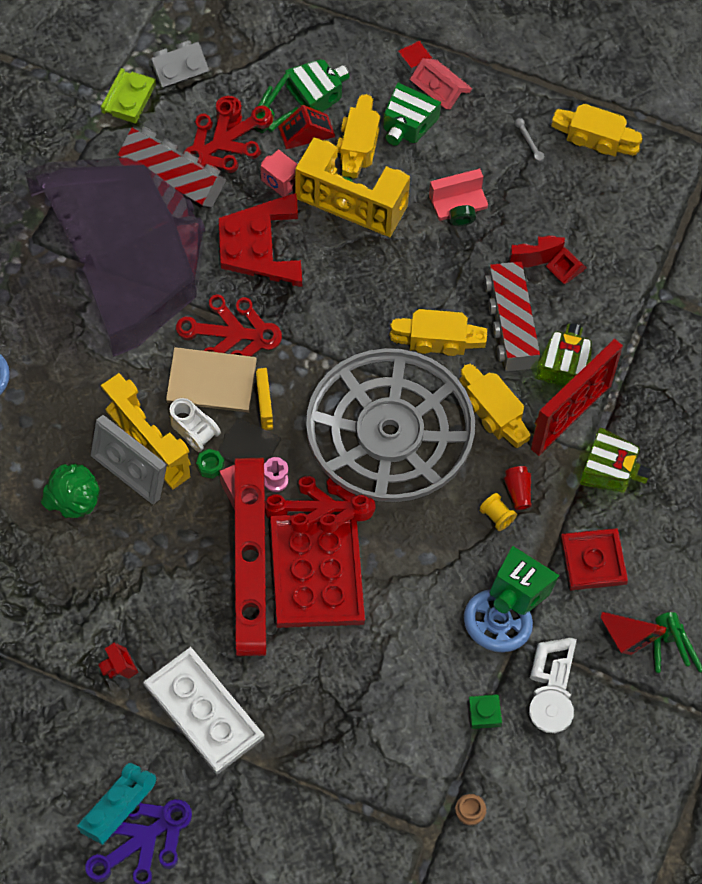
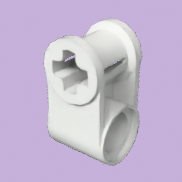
[170,398,221,452]

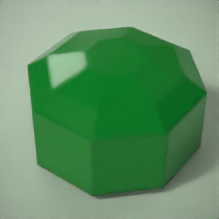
[196,449,225,479]

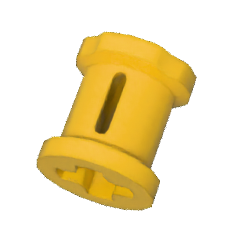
[479,493,517,531]

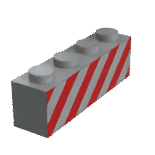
[118,126,226,207]
[484,262,540,372]

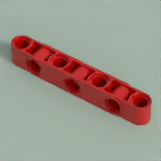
[235,458,266,656]

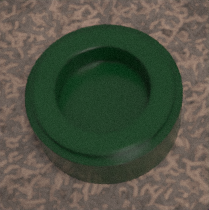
[449,205,476,226]

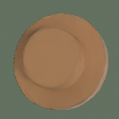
[455,794,486,825]

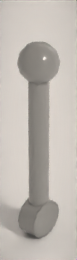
[515,118,544,163]

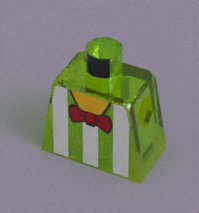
[535,323,592,386]
[580,427,651,493]

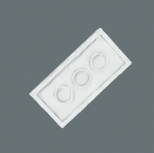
[143,647,265,775]

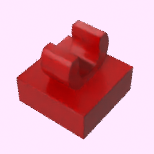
[98,642,139,679]

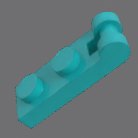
[77,763,156,845]

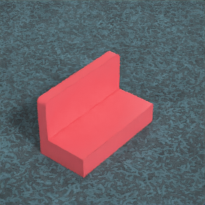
[410,58,472,109]
[429,169,488,221]

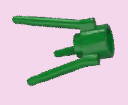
[254,71,299,133]
[654,612,702,673]

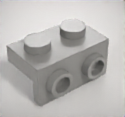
[148,40,209,89]

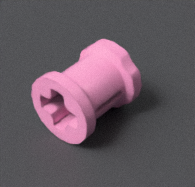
[264,457,289,492]

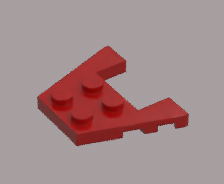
[219,194,302,287]

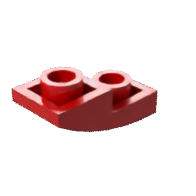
[509,235,565,268]

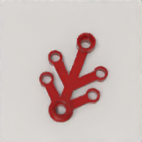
[183,99,273,173]
[176,294,282,357]
[265,476,376,533]

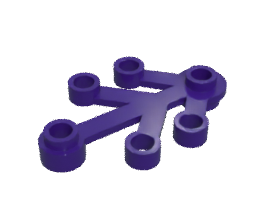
[85,799,192,884]

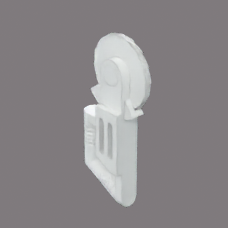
[529,638,576,733]

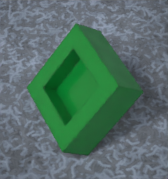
[468,695,502,729]

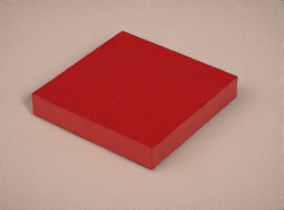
[560,528,628,590]

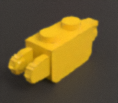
[337,94,380,178]
[551,104,643,157]
[389,309,487,356]
[459,364,531,448]

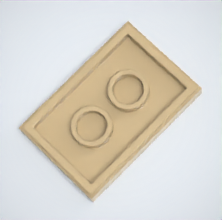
[166,347,257,413]

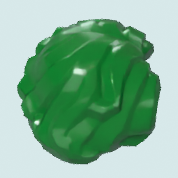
[41,464,100,518]

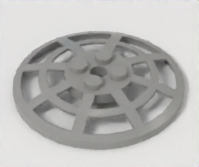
[306,348,475,502]

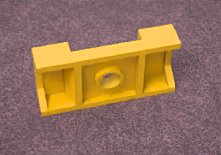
[101,373,191,490]

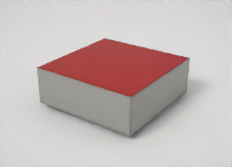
[398,41,433,74]

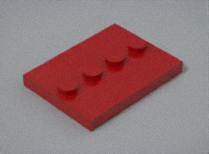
[531,338,623,456]
[270,514,365,628]

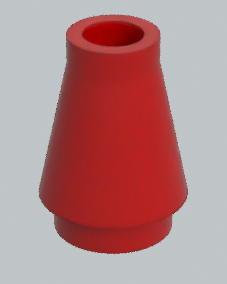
[503,466,532,510]

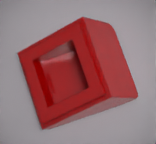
[546,247,587,284]

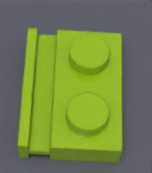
[101,68,156,124]

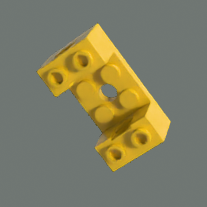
[295,137,410,237]

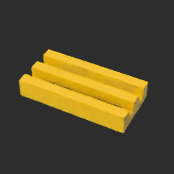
[256,368,273,431]

